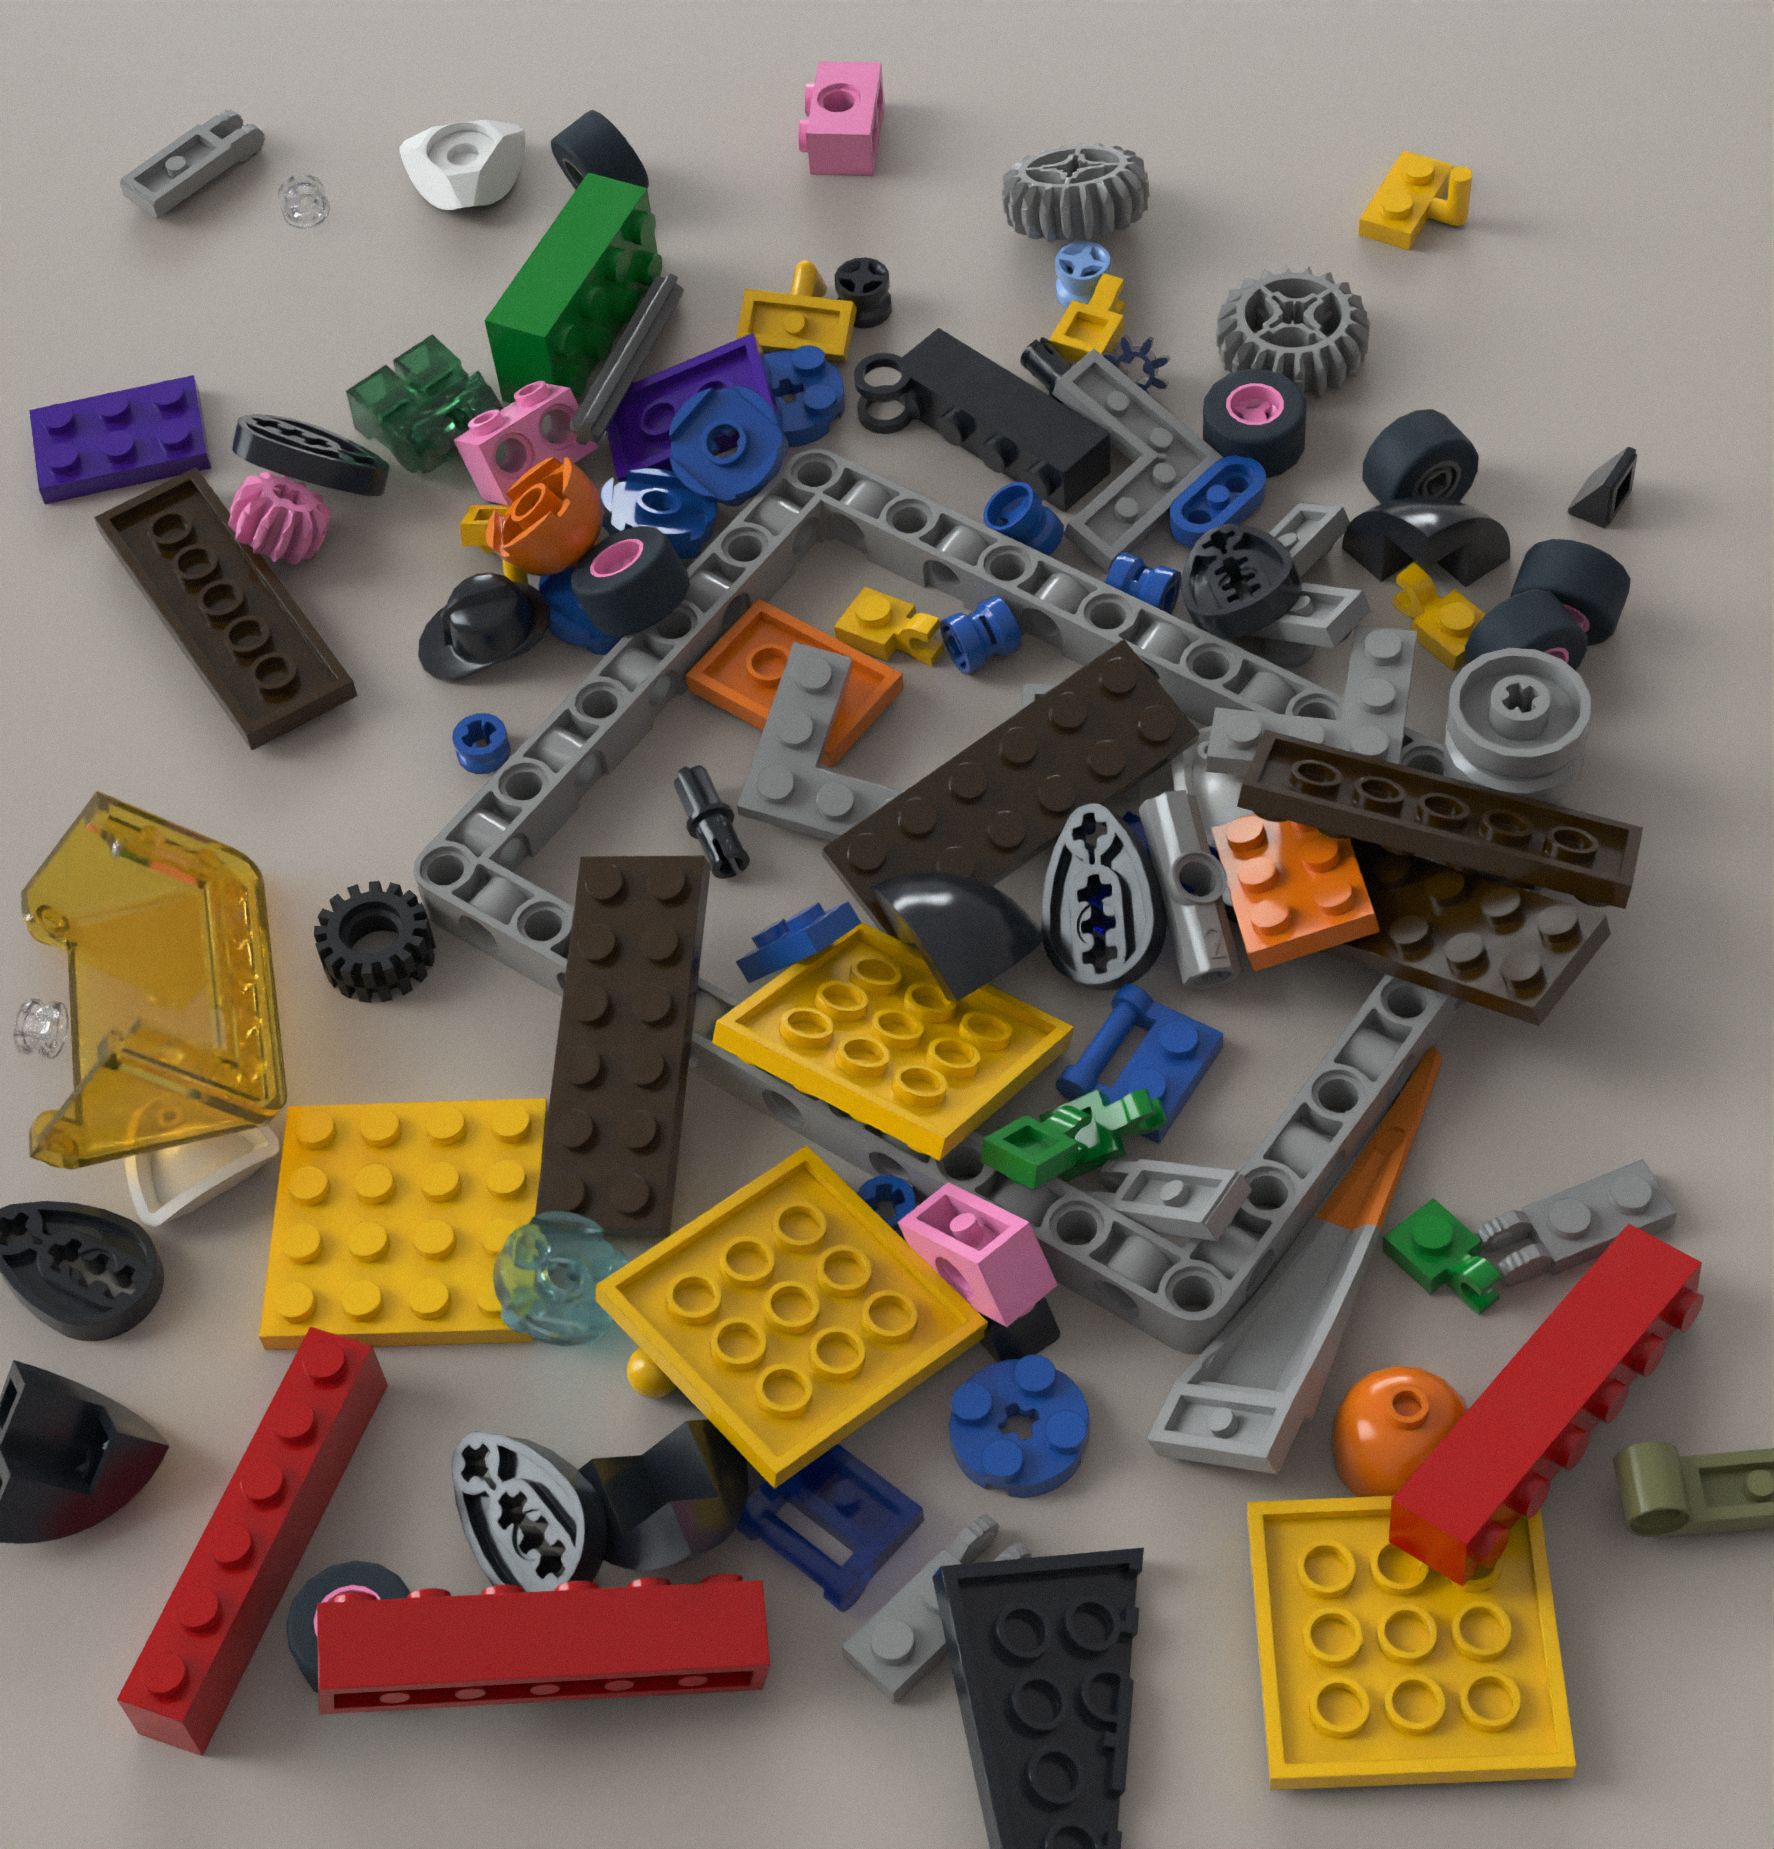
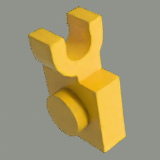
[1049,273,1126,363]
[1392,563,1486,671]
[834,587,944,666]

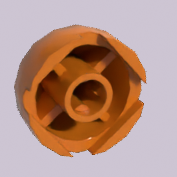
[485,457,604,577]
[1332,1366,1468,1497]

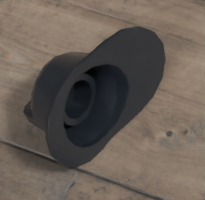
[418,572,550,681]

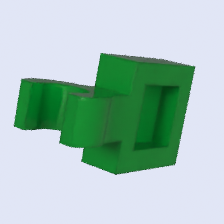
[1039,1088,1168,1181]
[980,1105,1092,1190]
[1383,1198,1501,1314]

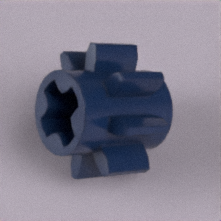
[1103,335,1170,395]

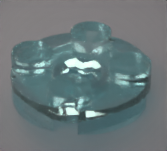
[493,1211,629,1346]

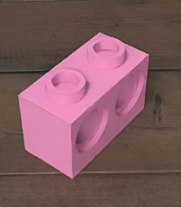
[453,381,599,506]

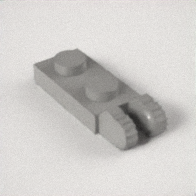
[119,109,265,219]
[1085,1159,1252,1241]
[1475,1159,1677,1286]
[842,1514,1032,1704]

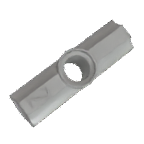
[1139,790,1241,990]

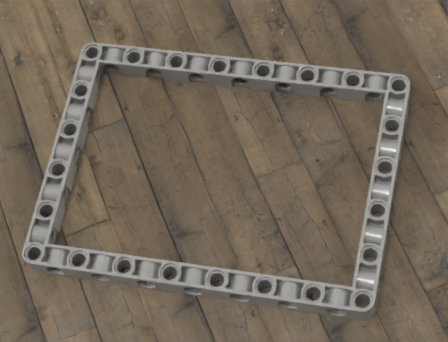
[413,449,1565,1354]

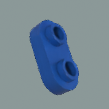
[1170,455,1266,548]

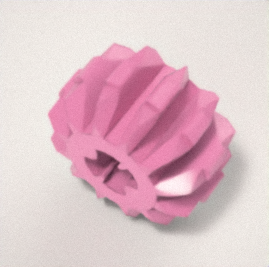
[228,471,332,564]

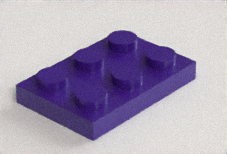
[606,333,783,482]
[29,375,211,504]

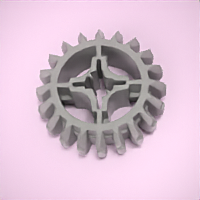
[1001,143,1150,242]
[1216,265,1370,398]

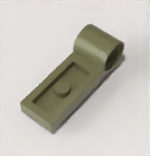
[1613,1441,1774,1537]

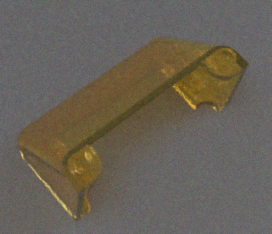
[21,791,287,1170]

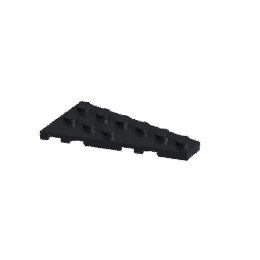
[932,1548,1144,1849]

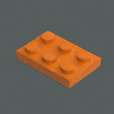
[685,598,904,768]
[1211,814,1380,972]

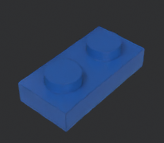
[736,901,861,983]

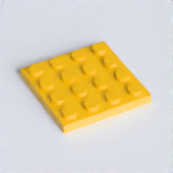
[712,922,1074,1161]
[259,1098,549,1350]
[595,1145,988,1489]
[1247,1496,1576,1790]

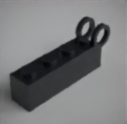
[854,328,1111,513]

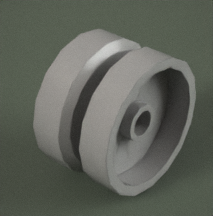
[1443,648,1591,804]

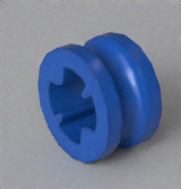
[452,713,511,774]
[857,1175,916,1239]

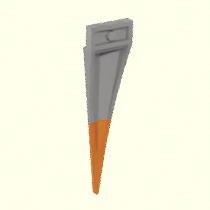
[1147,1045,1442,1474]

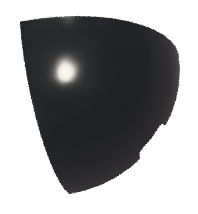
[1342,496,1511,587]
[870,871,1044,1001]
[0,1360,170,1544]
[578,1419,748,1571]

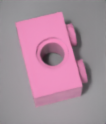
[798,61,885,176]
[898,1182,1058,1327]

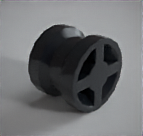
[834,257,892,329]

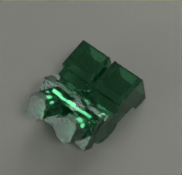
[346,334,503,474]

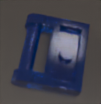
[735,1444,925,1612]

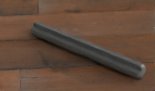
[569,273,684,445]

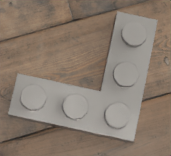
[1052,348,1223,572]
[1233,502,1371,648]
[1206,625,1417,776]
[737,642,903,842]

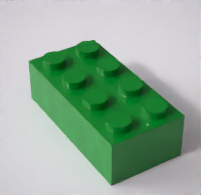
[484,173,662,415]

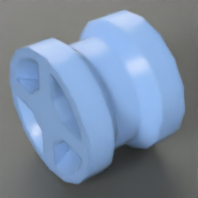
[1055,241,1111,308]

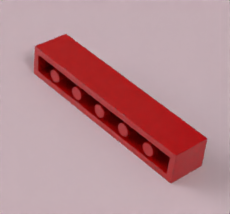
[1389,1223,1704,1587]
[117,1327,388,1756]
[317,1573,770,1715]

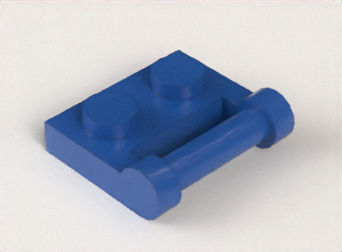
[1055,984,1223,1144]

